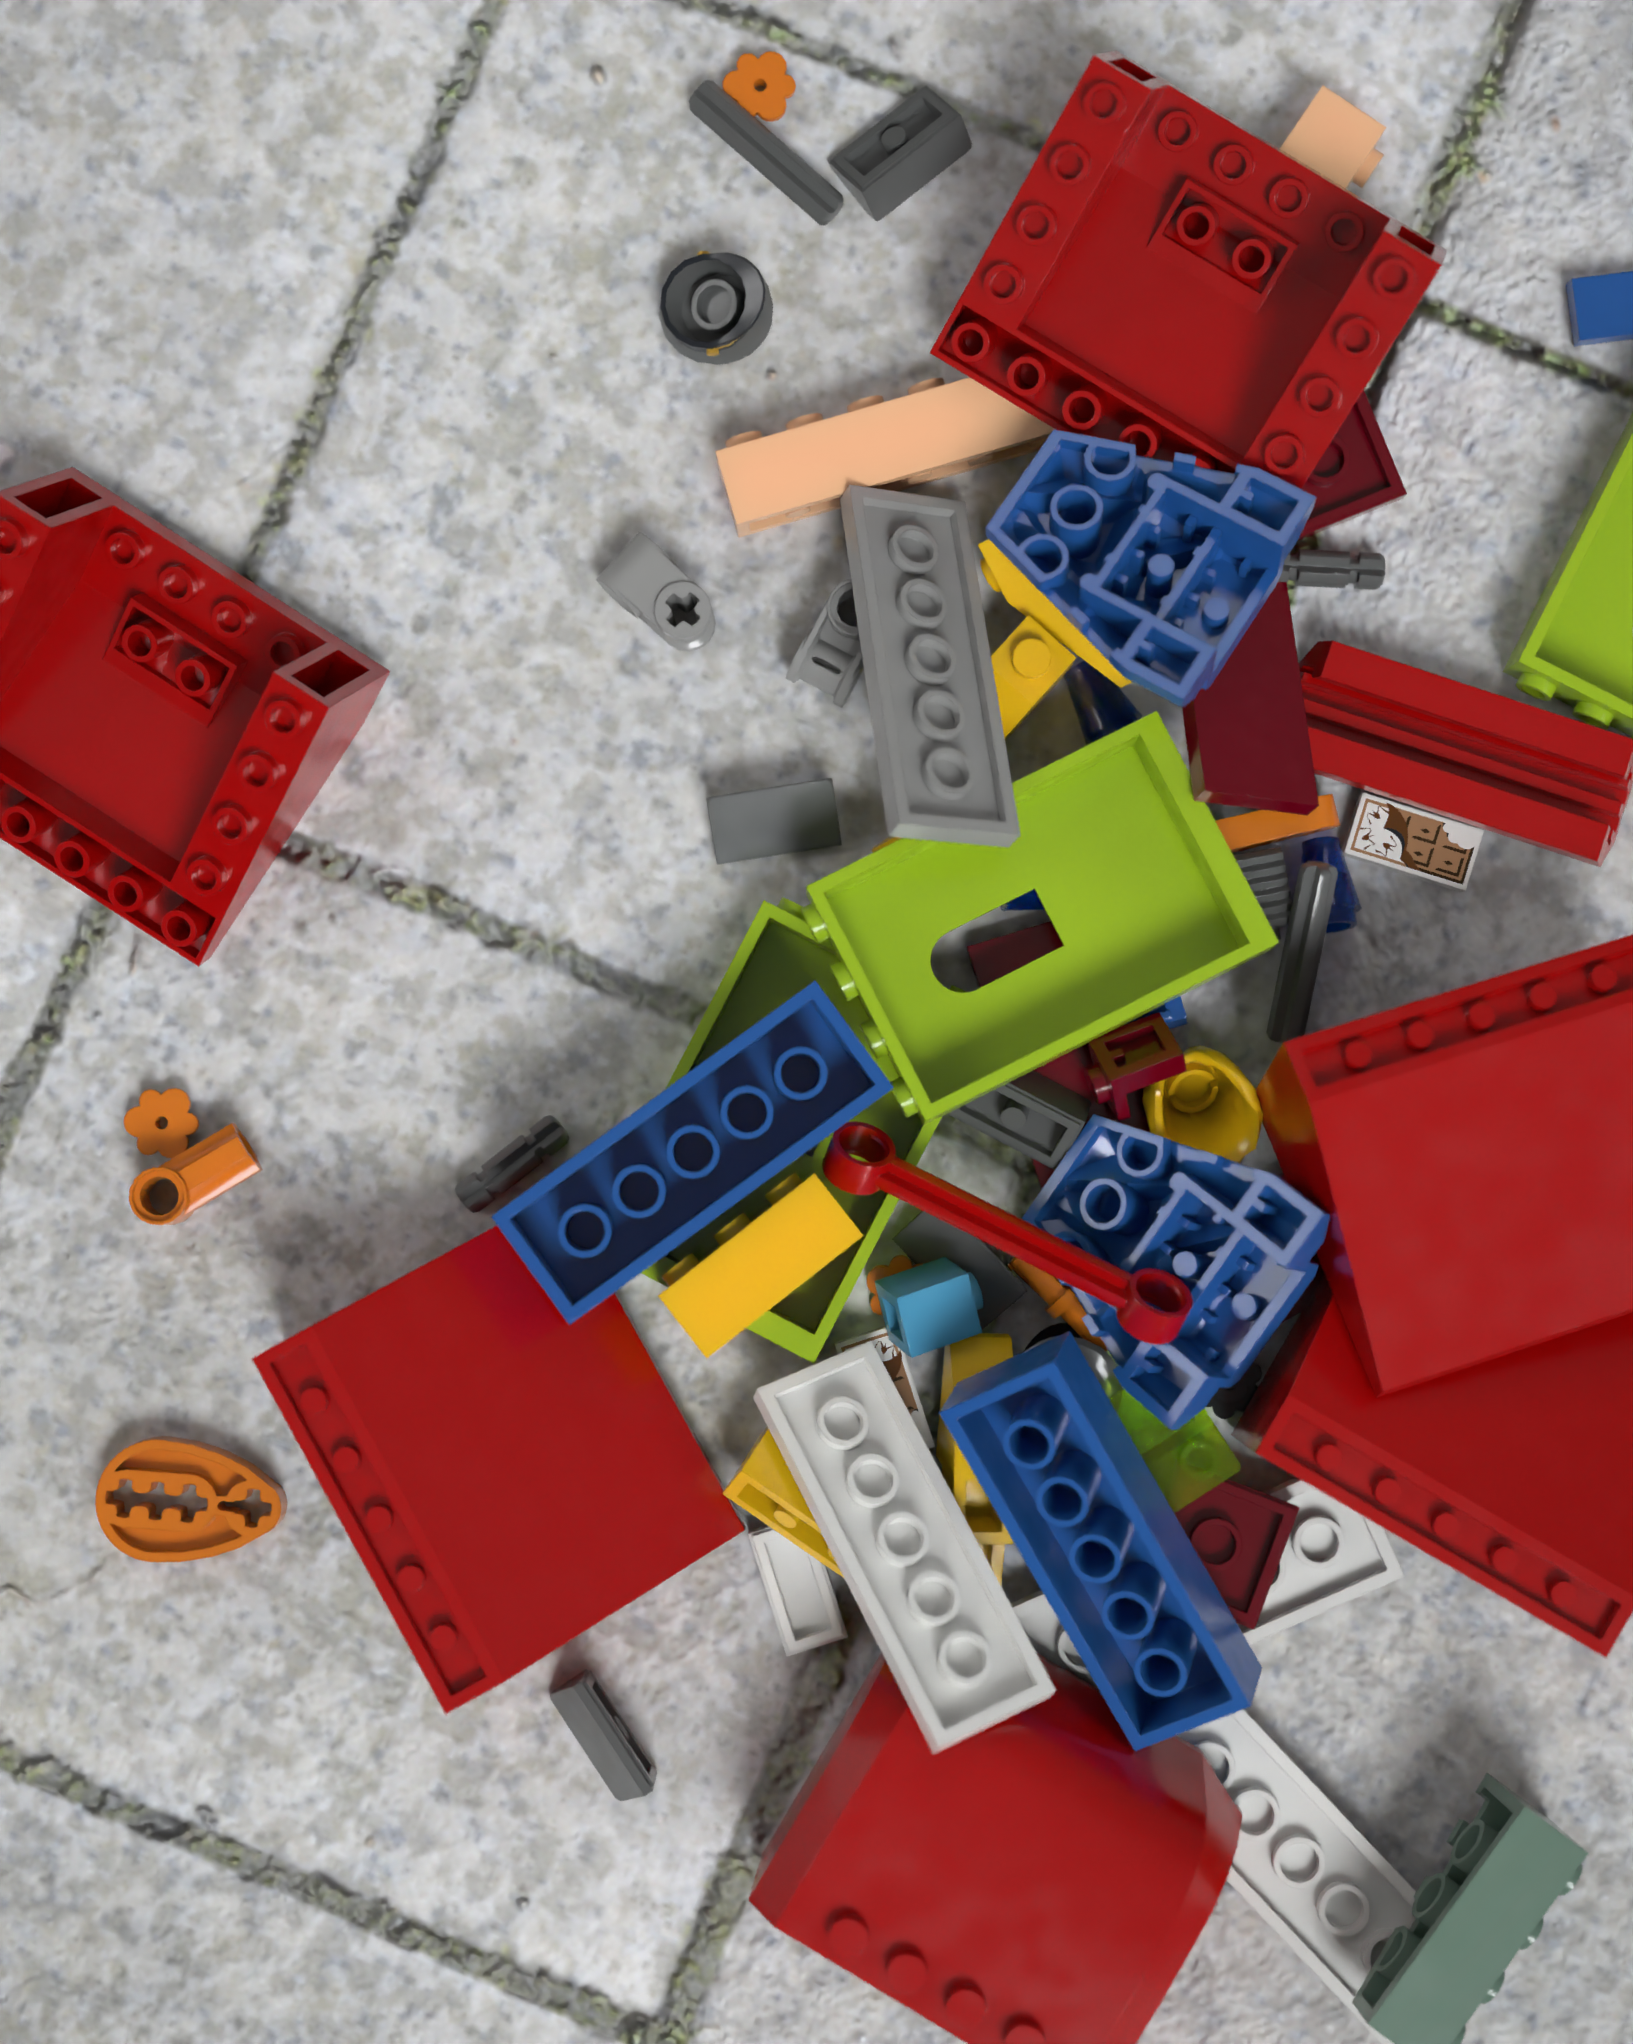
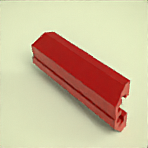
[1298,640,1633,867]

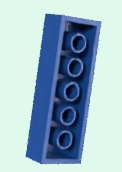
[491,980,894,1325]
[939,1331,1262,1751]

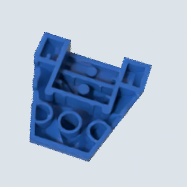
[985,429,1316,707]
[1022,1114,1330,1430]

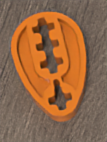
[95,1436,287,1562]

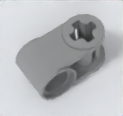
[596,532,716,652]
[786,579,864,708]

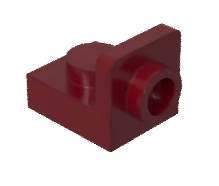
[1084,1012,1187,1122]

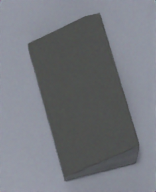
[828,86,972,221]
[706,778,842,865]
[948,1071,1091,1170]
[892,1211,1028,1330]
[550,1669,657,1801]

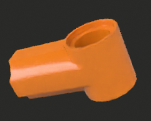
[129,1123,263,1225]

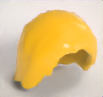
[1142,1045,1263,1164]

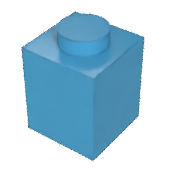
[875,1257,983,1358]

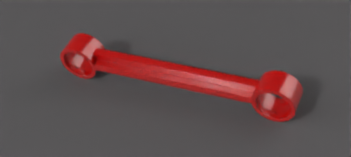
[822,1121,1193,1345]

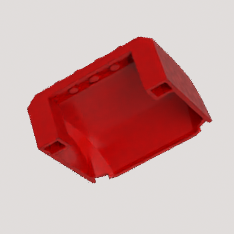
[748,1652,1243,2044]

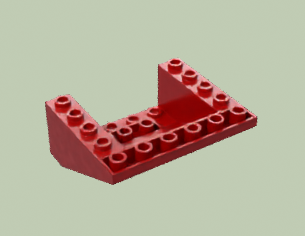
[930,50,1447,489]
[0,467,390,967]
[1256,934,1633,1398]
[251,1225,746,1715]
[1231,1275,1633,1658]

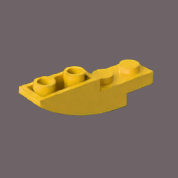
[936,1333,1013,1585]

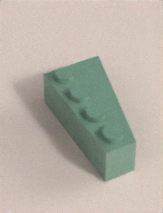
[1352,1773,1589,2044]

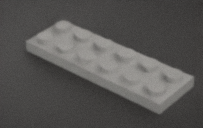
[840,485,1020,847]

